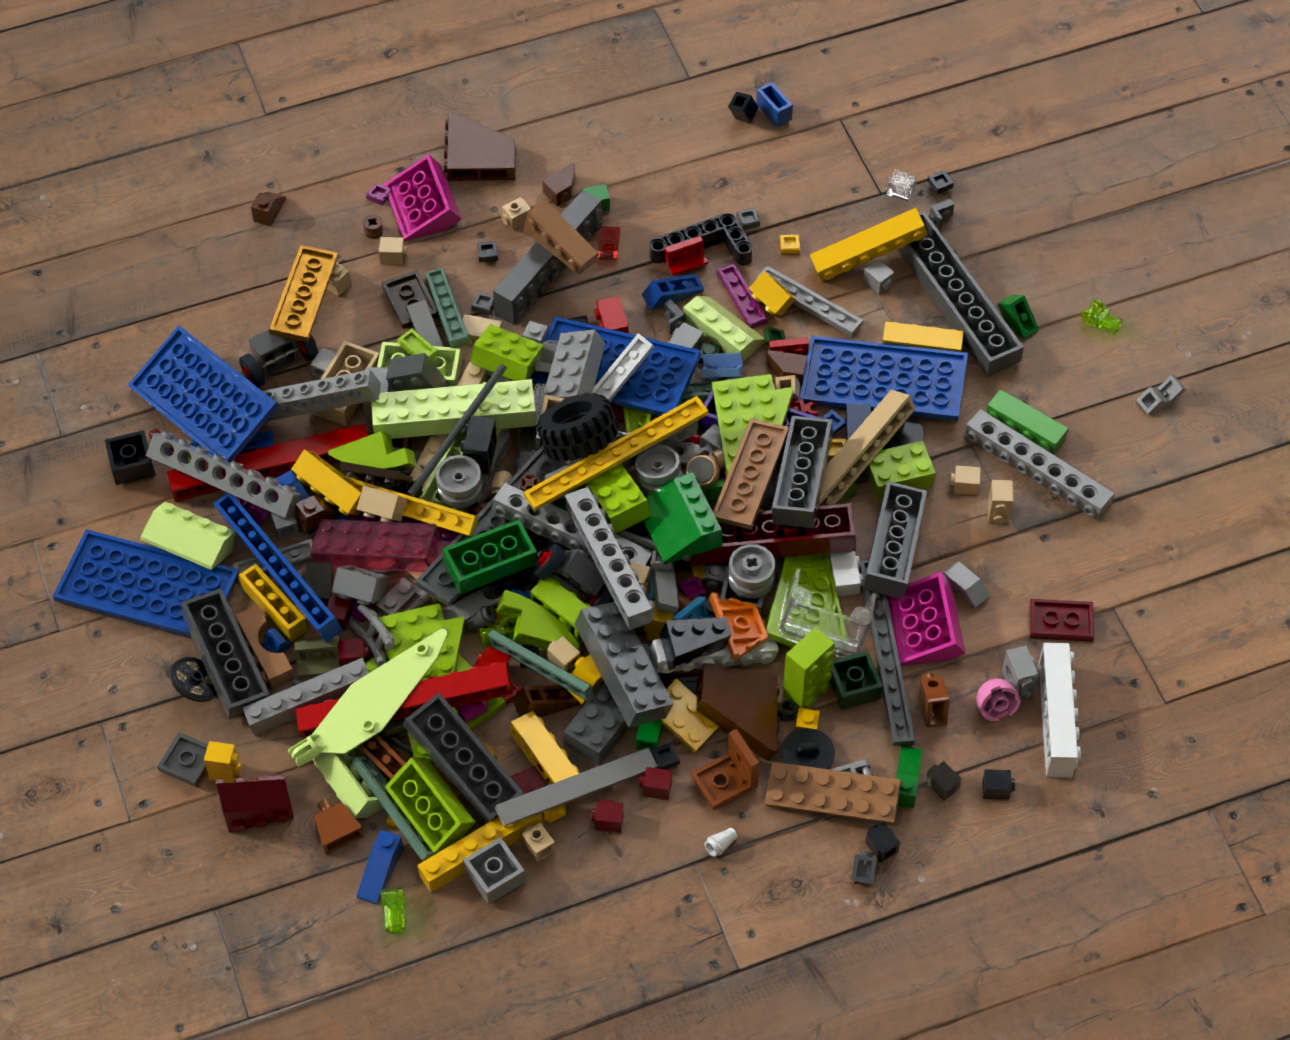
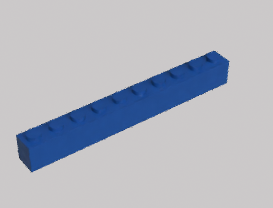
[213,493,343,643]

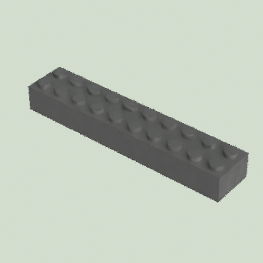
[897,211,1024,376]

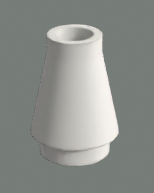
[705,828,738,857]

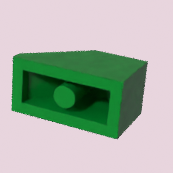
[997,295,1039,339]

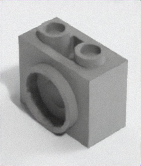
[1002,645,1039,699]

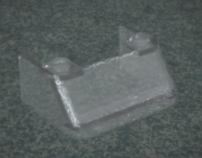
[778,568,876,658]

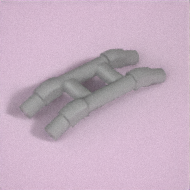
[349,604,394,667]

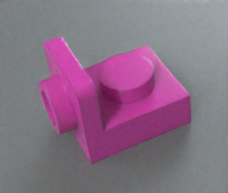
[455,700,489,723]

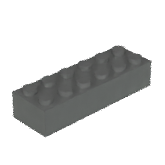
[772,416,833,528]
[862,481,927,599]
[181,588,269,720]
[575,602,673,728]
[564,641,671,765]
[403,692,524,824]

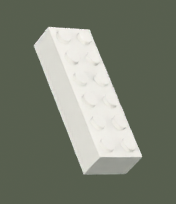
[1038,643,1081,778]

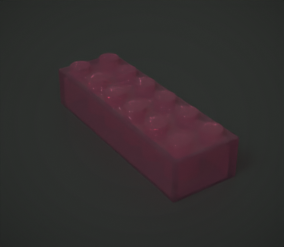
[310,519,443,572]

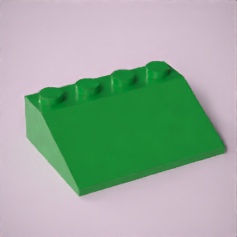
[643,472,723,565]

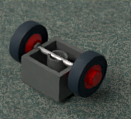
[239,330,318,388]
[533,544,613,607]

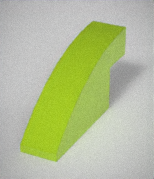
[328,431,417,471]
[497,590,580,650]

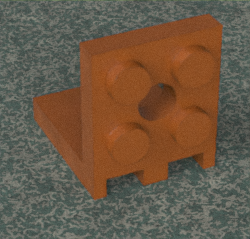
[691,729,759,810]

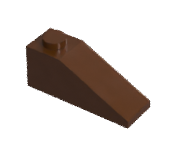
[513,685,581,717]

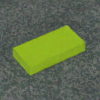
[397,328,439,360]

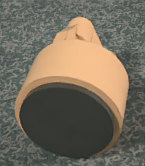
[686,455,719,488]

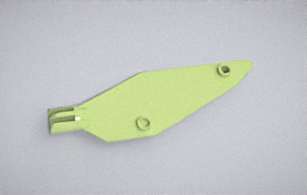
[288,629,448,767]

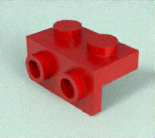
[665,236,708,276]

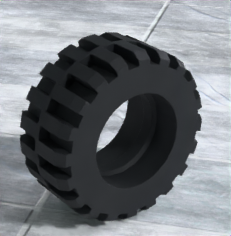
[536,393,619,462]

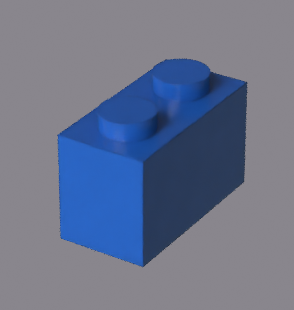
[756,82,793,127]

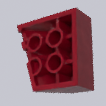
[216,775,294,833]

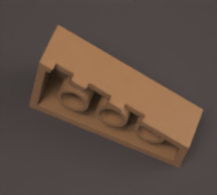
[523,199,598,275]

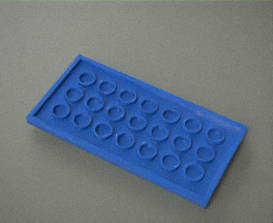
[528,317,702,416]
[128,325,280,463]
[800,336,968,421]
[53,529,239,638]

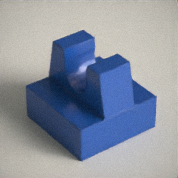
[262,628,292,653]

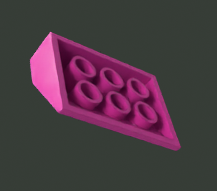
[384,154,462,241]
[887,572,966,666]

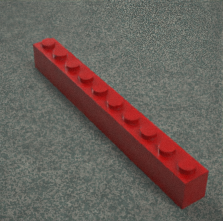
[167,423,368,502]
[296,662,513,740]

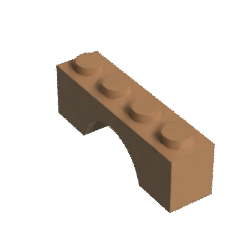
[235,605,295,690]

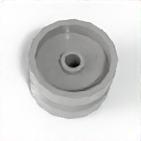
[635,445,682,495]
[436,455,483,509]
[729,544,775,599]

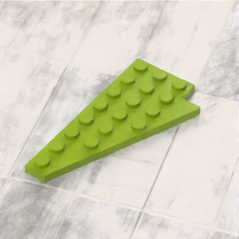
[712,374,793,476]
[765,553,848,649]
[379,603,465,762]

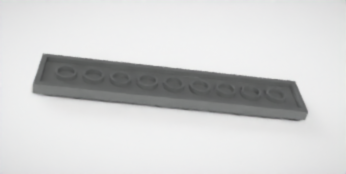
[416,445,572,607]

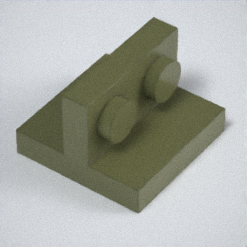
[295,635,340,680]

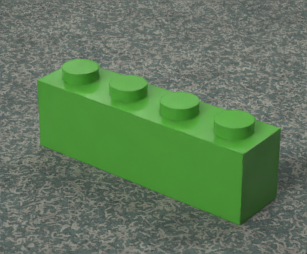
[986,389,1068,455]

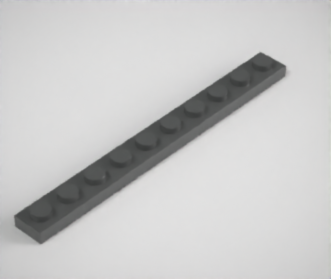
[859,559,915,746]

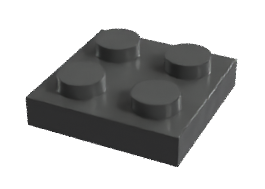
[157,732,208,787]

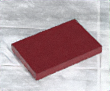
[1030,598,1094,642]

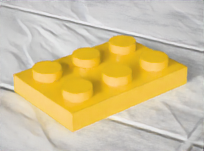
[661,678,719,753]

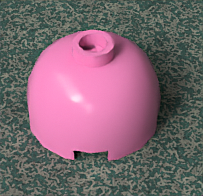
[976,678,1021,722]

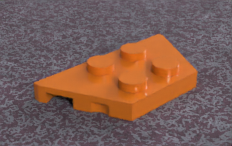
[709,593,768,660]

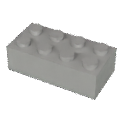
[542,329,606,400]

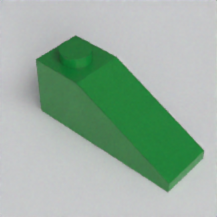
[896,746,922,808]

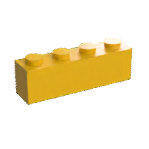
[882,321,964,352]
[291,449,362,516]
[239,564,308,642]
[510,711,580,785]

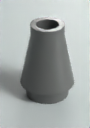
[466,605,497,632]

